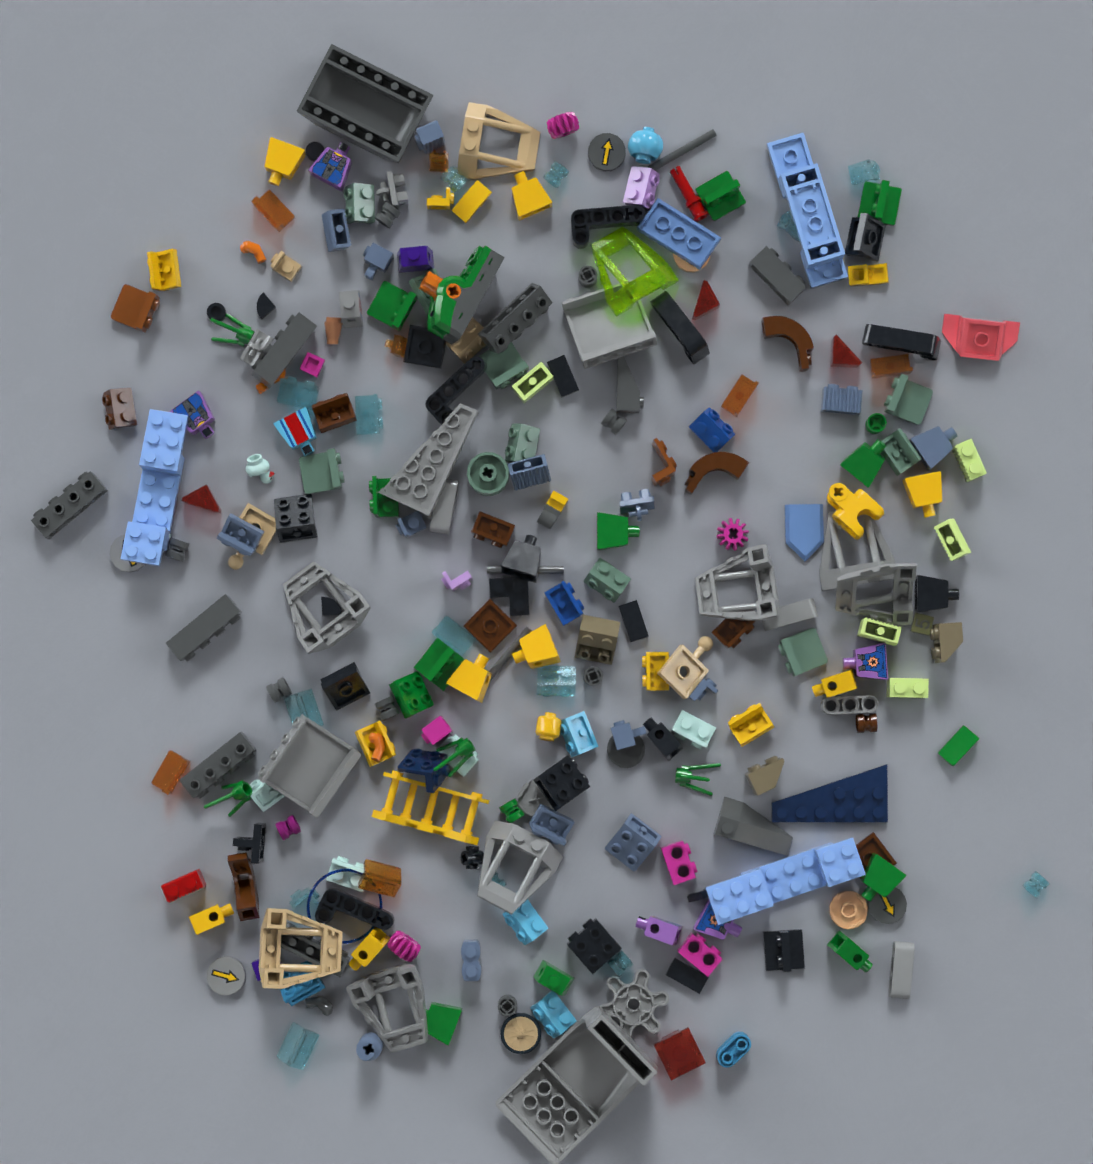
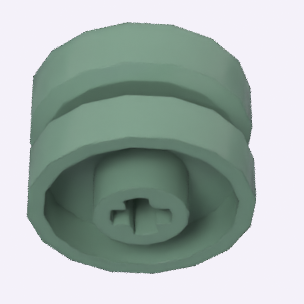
[467,452,509,496]

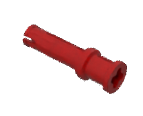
[670,166,709,222]

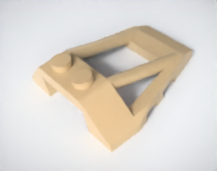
[457,102,540,180]
[259,908,343,989]

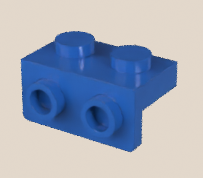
[689,408,735,453]
[544,581,585,626]

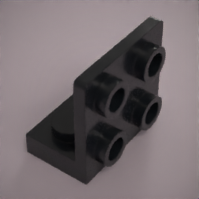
[274,494,318,543]

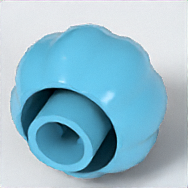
[628,127,663,164]

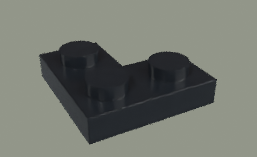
[489,577,529,616]

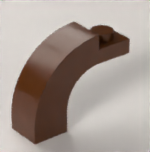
[761,316,814,372]
[684,452,750,495]
[228,852,260,921]

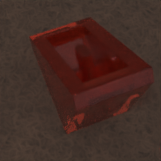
[692,280,720,320]
[830,334,862,368]
[181,484,222,514]

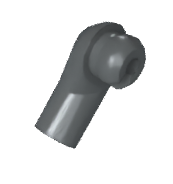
[305,996,333,1016]

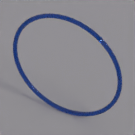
[307,869,383,944]

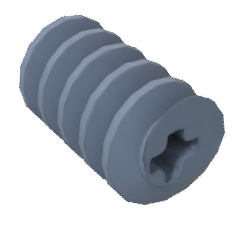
[356,1032,383,1061]

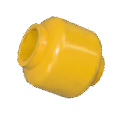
[535,712,562,741]

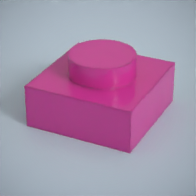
[300,352,325,378]

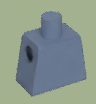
[909,426,958,471]

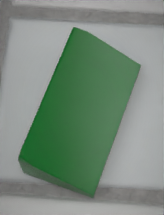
[938,725,979,766]

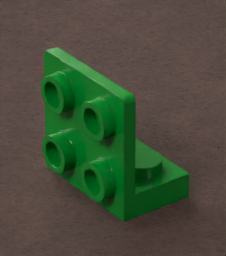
[367,281,418,331]
[369,476,399,518]

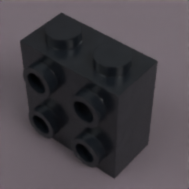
[533,755,590,811]
[567,918,622,974]

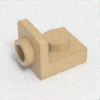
[270,251,302,282]

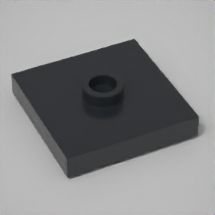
[403,325,446,369]

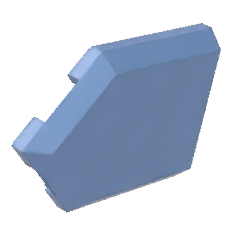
[785,504,824,562]

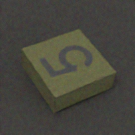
[910,612,934,636]

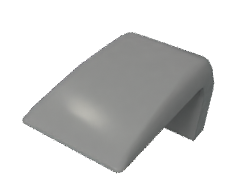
[496,1006,658,1164]

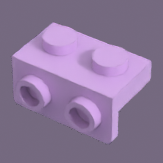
[623,166,660,210]
[441,571,473,592]

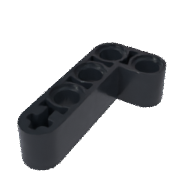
[571,205,645,249]
[650,291,710,364]
[862,324,941,360]
[425,356,487,425]
[315,888,395,930]

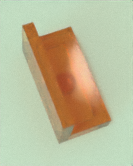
[251,190,295,232]
[870,354,913,379]
[721,374,759,417]
[151,750,190,795]
[358,859,401,897]

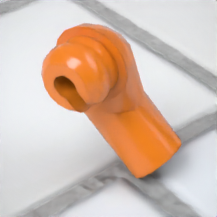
[240,241,266,264]
[369,732,385,762]

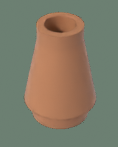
[324,317,343,344]

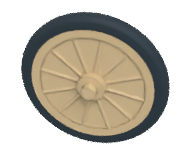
[500,1013,541,1054]

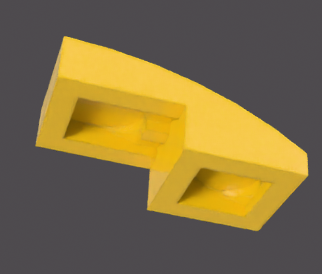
[451,180,492,223]
[848,263,889,286]

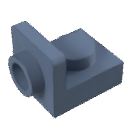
[396,511,427,538]
[689,678,718,701]

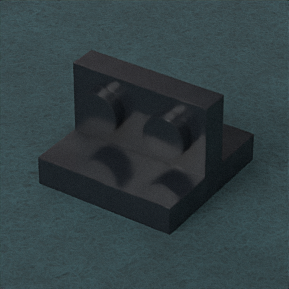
[845,213,886,261]
[320,662,370,711]
[233,823,266,864]
[763,929,805,972]

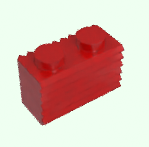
[161,869,206,903]

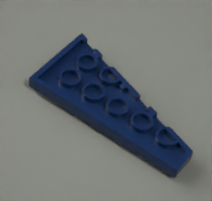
[771,764,888,822]

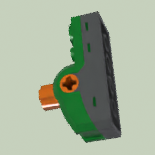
[419,246,505,344]

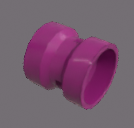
[275,815,301,840]

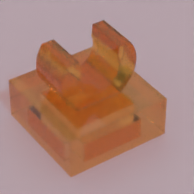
[429,150,449,172]
[384,334,407,358]

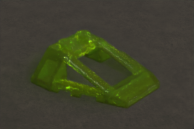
[591,227,679,317]

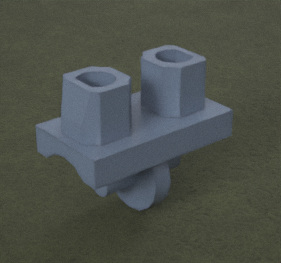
[619,489,655,521]

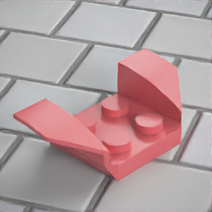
[942,314,1020,361]

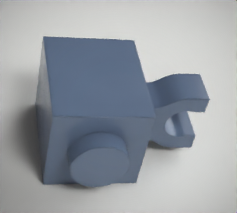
[363,243,394,281]
[610,720,647,750]

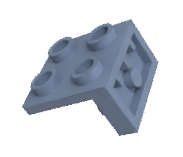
[605,813,662,871]

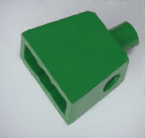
[840,439,886,488]
[597,512,640,550]
[860,853,906,902]
[827,930,873,973]
[533,960,575,996]
[426,1002,463,1046]

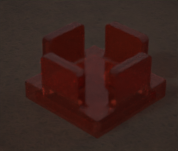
[654,1027,706,1080]

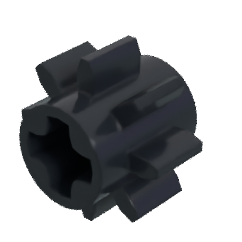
[460,846,484,870]

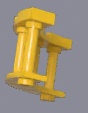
[371,770,490,845]

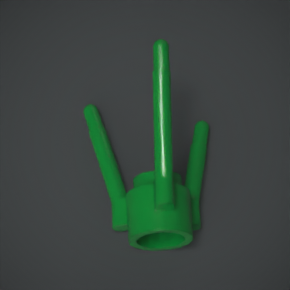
[210,313,255,347]
[433,737,476,777]
[675,763,721,796]
[204,780,252,817]

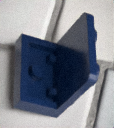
[398,749,450,793]

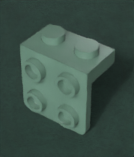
[478,342,529,390]
[884,373,933,425]
[299,448,345,494]
[778,628,828,676]

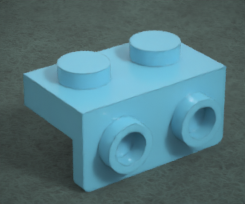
[503,899,549,945]
[530,991,577,1038]

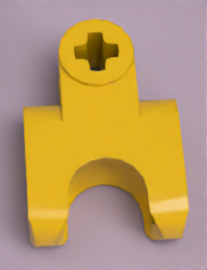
[827,483,884,540]

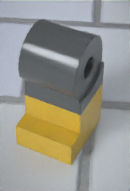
[537,490,569,529]

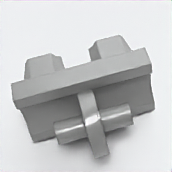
[376,171,408,209]
[240,329,274,366]

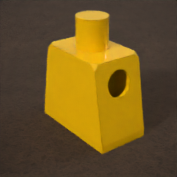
[264,137,306,186]
[511,171,552,221]
[902,471,942,518]
[512,624,561,669]
[446,653,492,703]
[812,669,858,698]
[189,903,234,935]
[348,927,390,971]

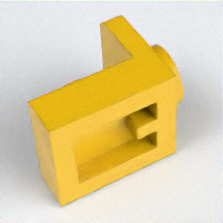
[427,187,454,210]

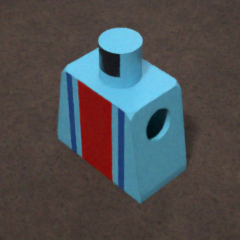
[273,407,317,456]

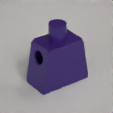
[397,246,434,273]

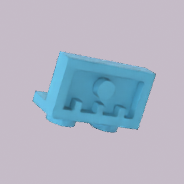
[560,711,599,757]

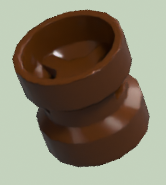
[856,713,878,733]

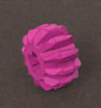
[546,112,579,139]
[716,518,749,551]
[387,931,421,962]

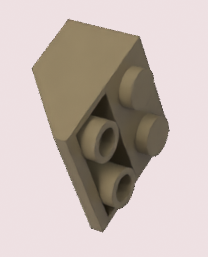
[574,615,620,665]
[930,622,963,663]
[745,756,785,796]

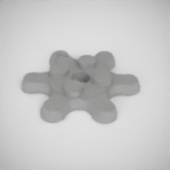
[600,969,669,1037]

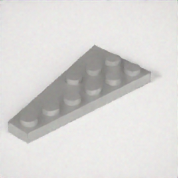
[378,403,479,517]

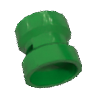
[865,413,887,434]
[499,798,525,823]

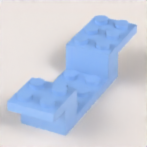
[767,132,848,289]
[121,409,189,566]
[705,837,866,925]

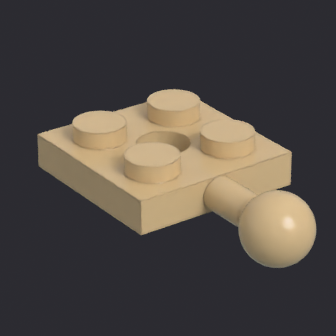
[228,503,277,570]
[657,636,713,699]

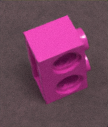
[421,716,453,745]
[660,840,698,885]
[677,932,722,977]

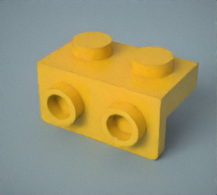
[147,248,181,291]
[642,652,669,691]
[728,703,775,747]
[354,720,396,767]

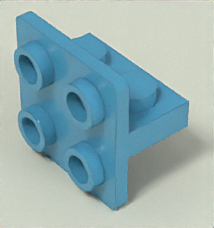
[280,961,325,1006]

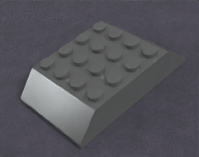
[297,44,433,163]

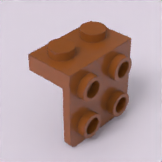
[111,284,160,333]
[651,438,677,487]

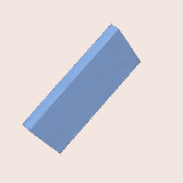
[637,198,721,270]

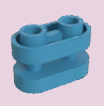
[716,1031,751,1068]

